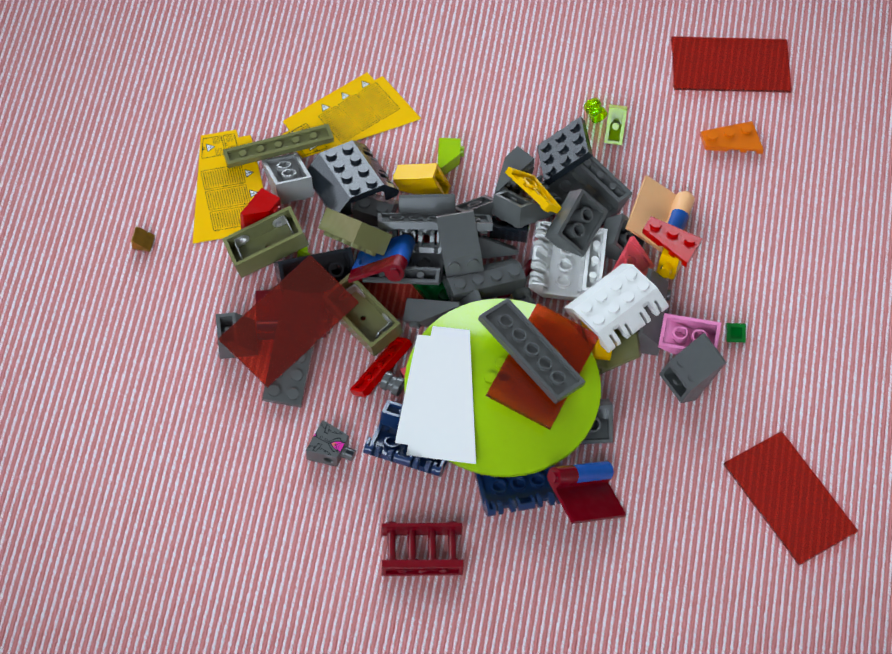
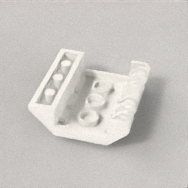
[528,221,608,301]
[564,263,669,353]

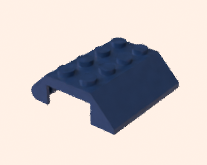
[363,400,449,477]
[475,465,561,517]

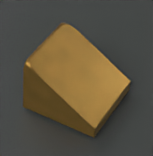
[131,227,155,252]

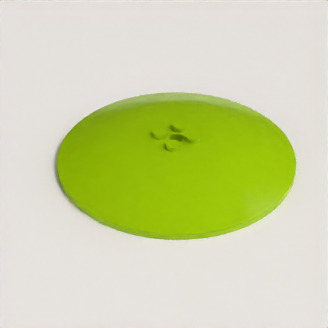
[404,299,601,477]

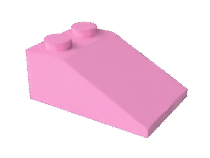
[658,313,721,355]

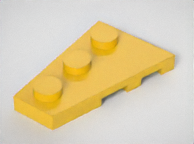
[505,167,562,214]

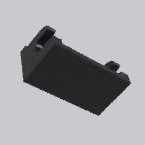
[490,216,529,243]

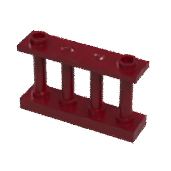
[381,521,464,576]

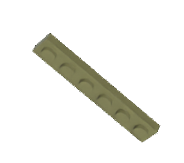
[223,124,334,168]

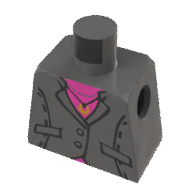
[306,420,356,467]

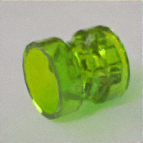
[583,98,608,123]

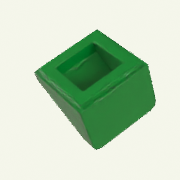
[725,323,746,343]

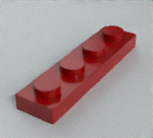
[350,337,413,398]

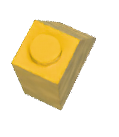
[393,163,451,195]

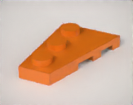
[700,121,764,154]

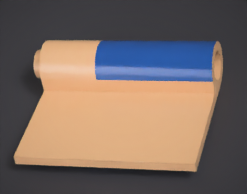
[625,175,695,252]

